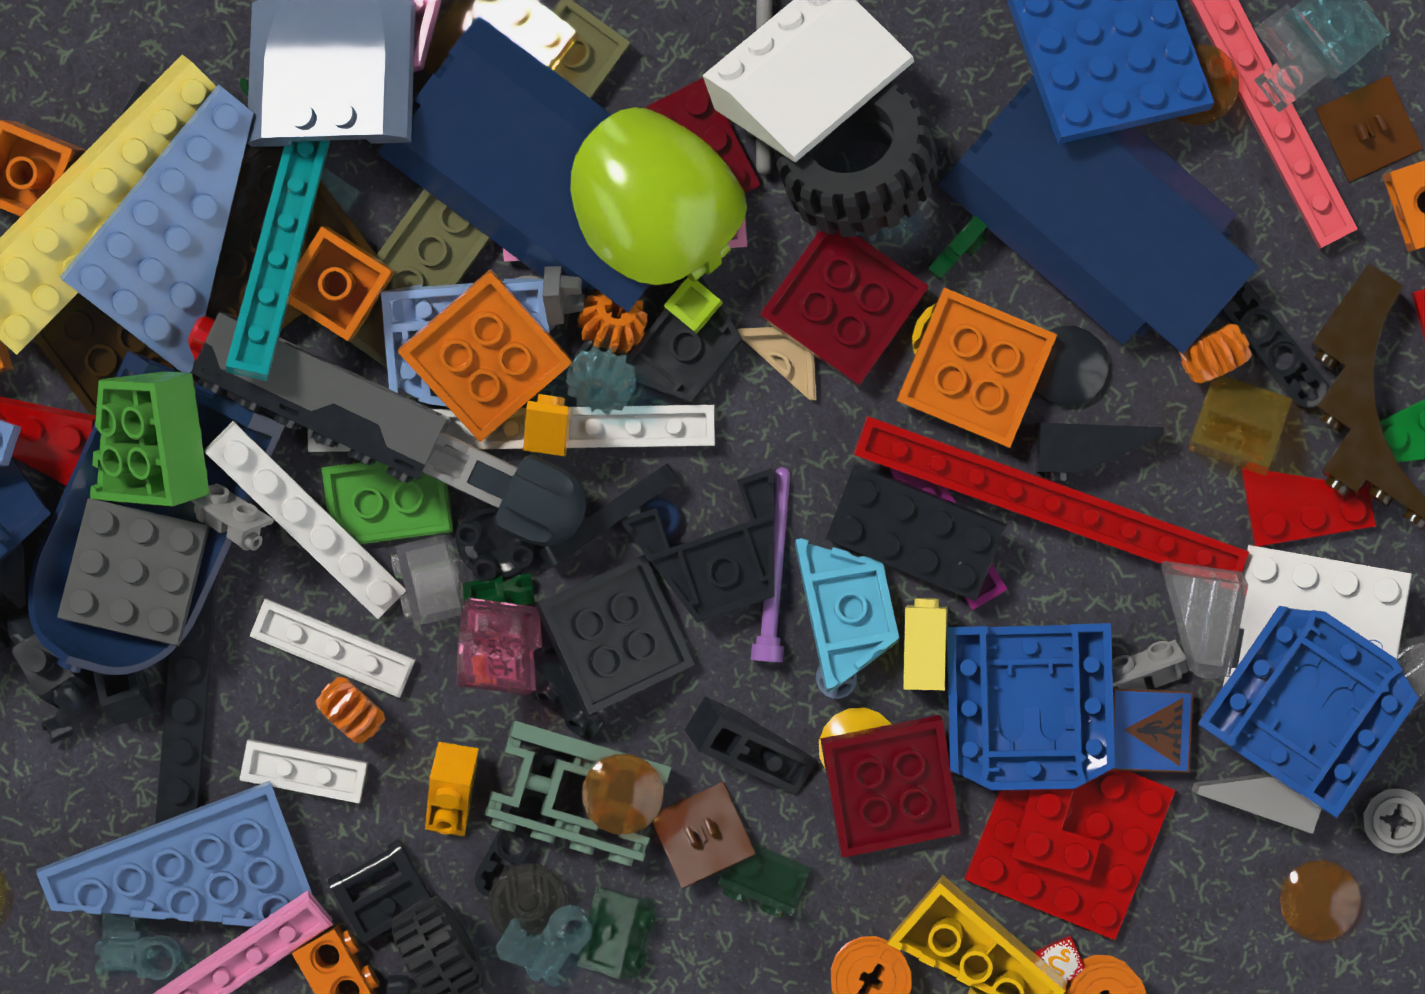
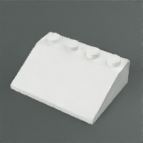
[703,0,914,162]

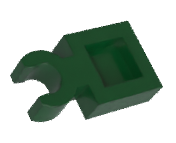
[927,215,987,280]
[463,574,535,619]

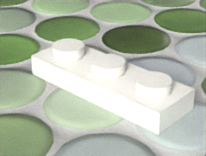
[240,739,368,803]

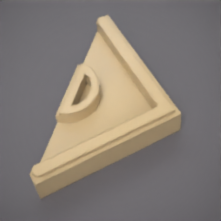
[738,327,816,400]

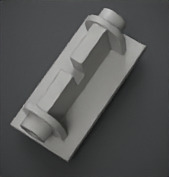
[191,483,274,551]
[1112,640,1188,690]

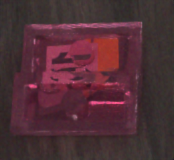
[457,598,542,695]

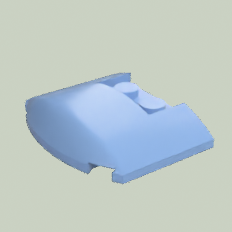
[381,279,549,406]

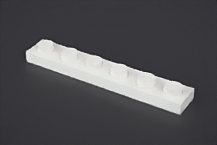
[204,421,407,619]

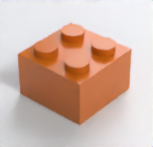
[0,120,87,216]
[288,226,396,341]

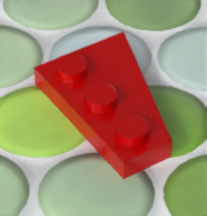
[0,397,96,486]
[1240,467,1376,547]

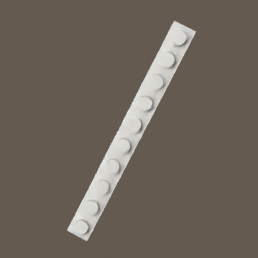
[308,405,715,452]

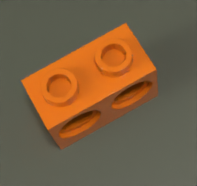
[292,924,380,994]

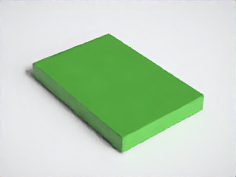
[321,461,454,544]

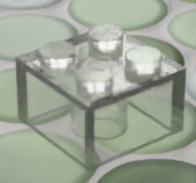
[391,533,466,626]

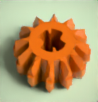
[577,290,648,356]
[1179,324,1252,383]
[316,677,385,743]

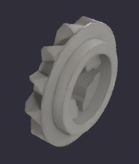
[1363,788,1425,853]

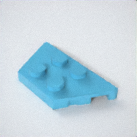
[795,538,899,693]

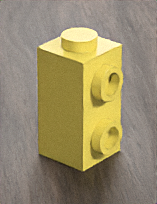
[904,598,948,691]

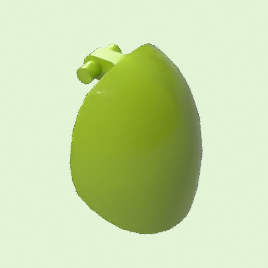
[570,107,747,285]

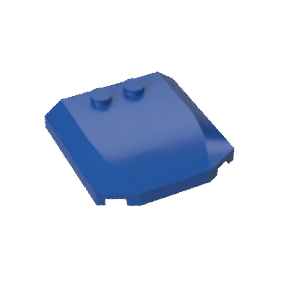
[1198,606,1419,819]
[947,623,1115,790]

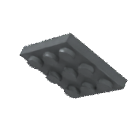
[57,498,210,646]

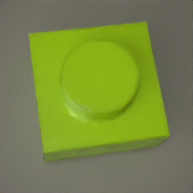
[664,277,722,334]

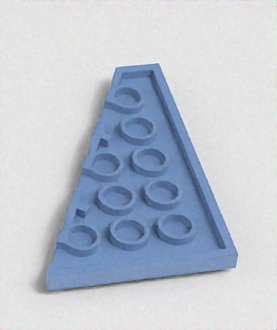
[60,84,253,373]
[36,781,313,927]

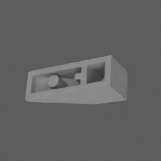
[1192,773,1321,834]

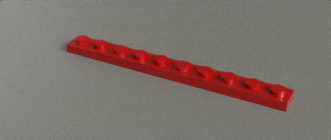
[853,416,1249,590]

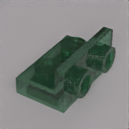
[718,841,811,918]
[577,887,656,979]

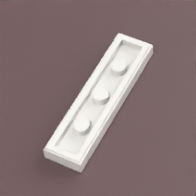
[250,598,416,698]

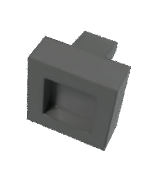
[542,266,585,325]

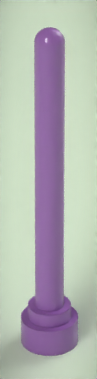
[751,467,790,662]

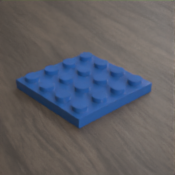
[1007,0,1214,144]

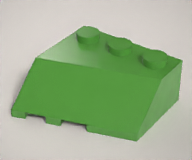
[90,371,210,506]

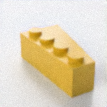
[887,875,1067,994]

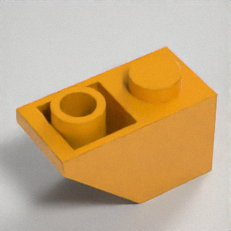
[523,394,573,456]
[425,742,479,836]

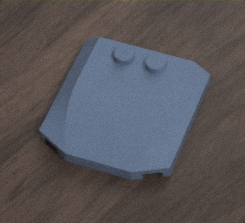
[246,0,416,147]

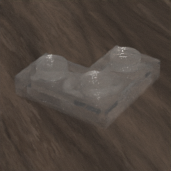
[1254,4,1336,112]

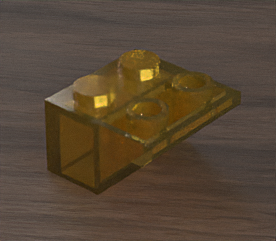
[1188,375,1292,476]

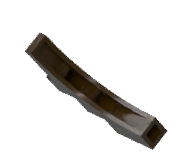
[1311,263,1425,531]

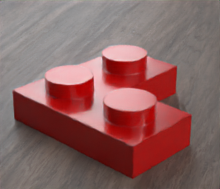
[1010,789,1101,881]

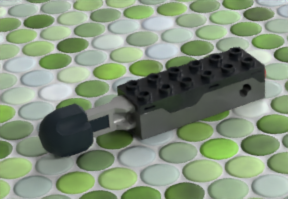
[187,312,586,546]

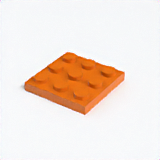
[398,269,573,442]
[896,287,1057,448]

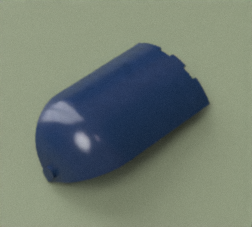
[28,351,285,675]

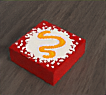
[1033,935,1085,982]

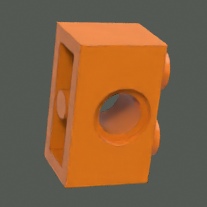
[1382,160,1425,252]

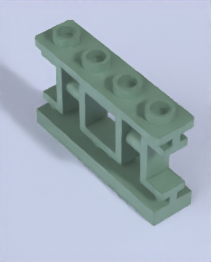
[485,721,671,866]

